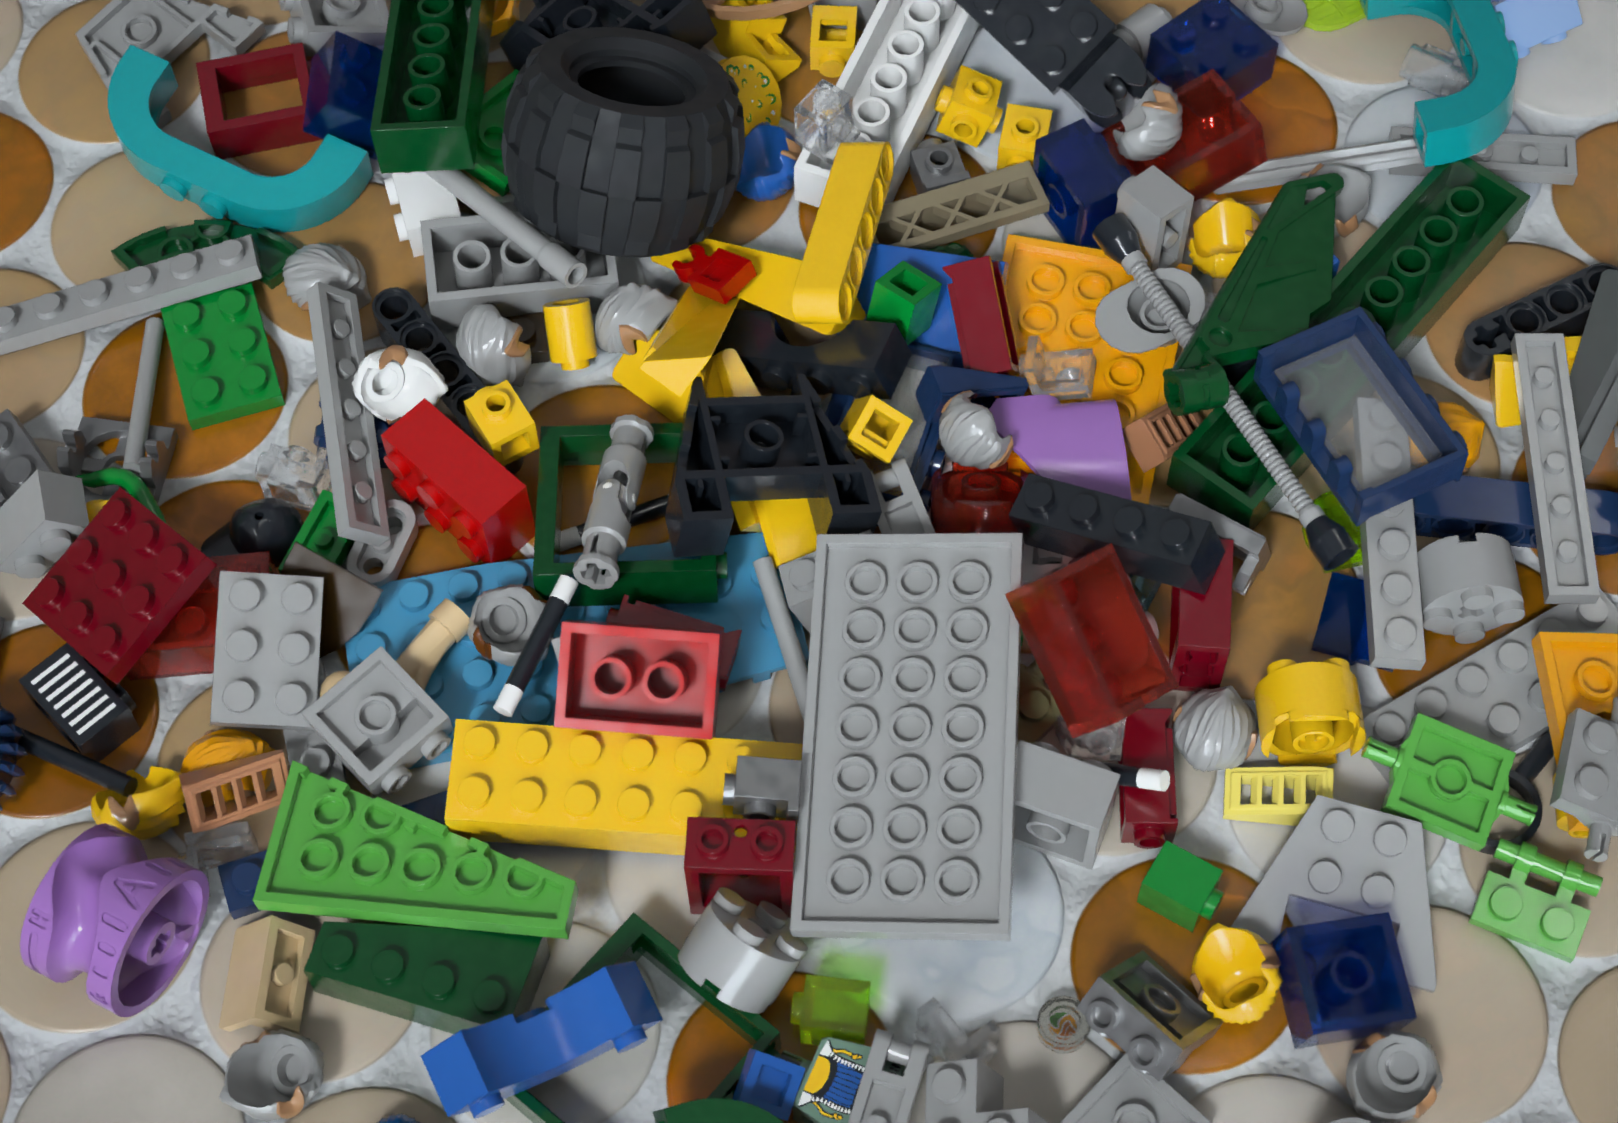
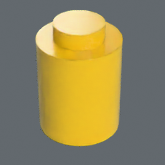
[542,298,598,371]

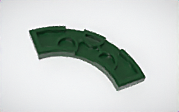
[111,219,299,290]

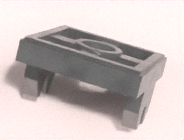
[57,416,178,504]
[1168,493,1271,596]

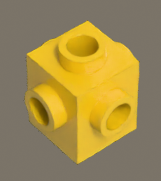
[934,65,1003,148]

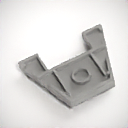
[75,0,266,129]
[1231,795,1437,993]

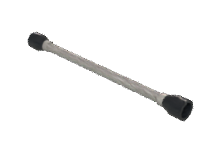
[1093,213,1358,571]

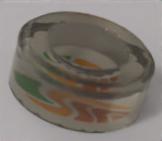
[1036,996,1091,1053]

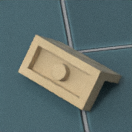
[219,915,315,1033]

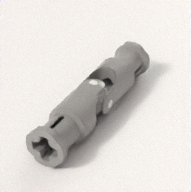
[573,415,654,590]

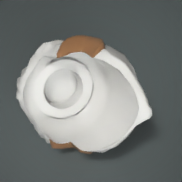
[352,344,448,424]

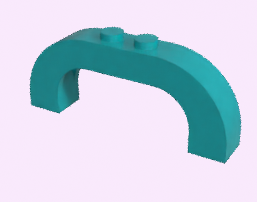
[1360,0,1518,167]
[108,45,374,233]

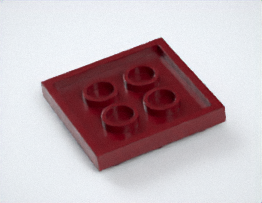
[22,487,217,685]

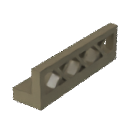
[873,160,1050,250]

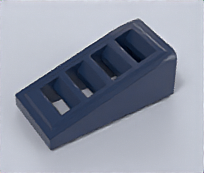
[916,365,1029,423]

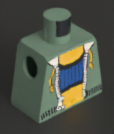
[779,1037,906,1123]

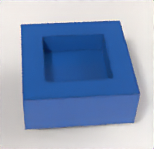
[732,1049,806,1121]

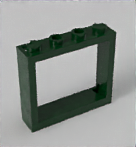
[533,422,728,607]
[505,912,781,1123]

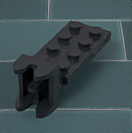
[954,0,1152,131]

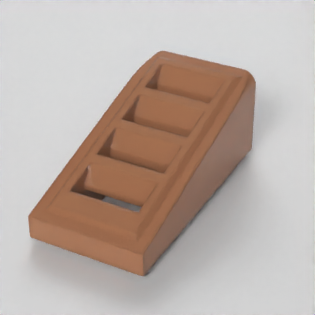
[1122,403,1203,473]
[179,749,288,834]

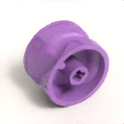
[20,823,209,1017]

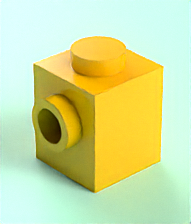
[997,103,1053,181]
[464,380,540,466]

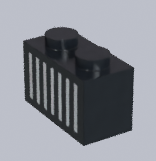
[18,643,141,762]

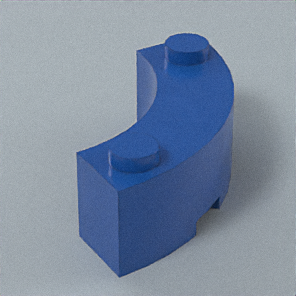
[421,961,663,1119]

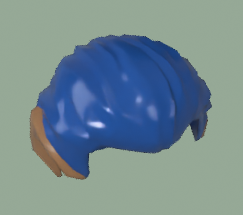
[735,121,802,202]

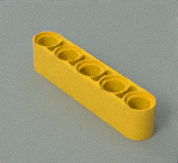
[792,141,894,324]

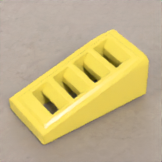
[1222,766,1334,826]

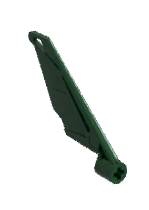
[1162,173,1344,416]

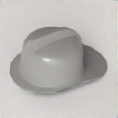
[1095,268,1205,353]

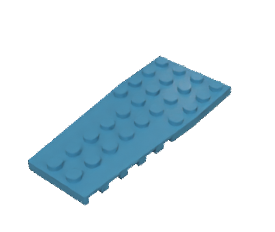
[345,532,809,769]

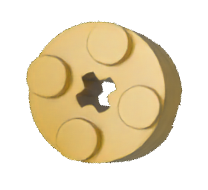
[1254,658,1366,767]

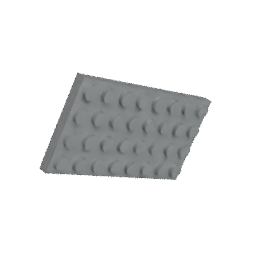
[790,533,1024,941]

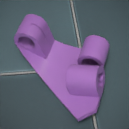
[989,394,1131,500]

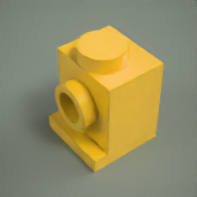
[810,5,857,78]
[840,395,913,464]

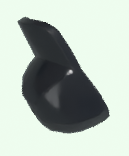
[201,498,304,577]

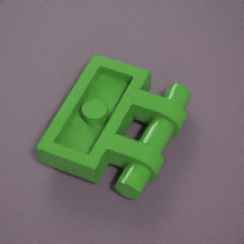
[1468,838,1603,963]

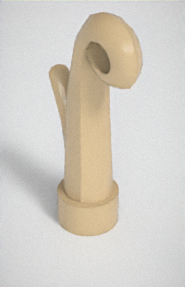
[319,598,470,697]

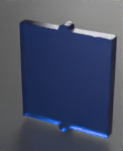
[1311,572,1394,672]

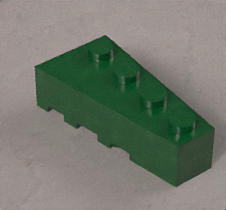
[303,921,551,1034]

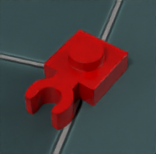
[672,244,757,305]

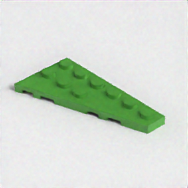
[253,760,579,939]

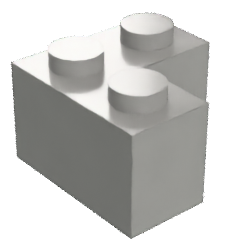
[925,1058,1049,1123]

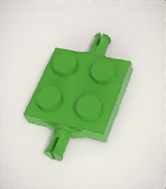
[1361,712,1538,852]

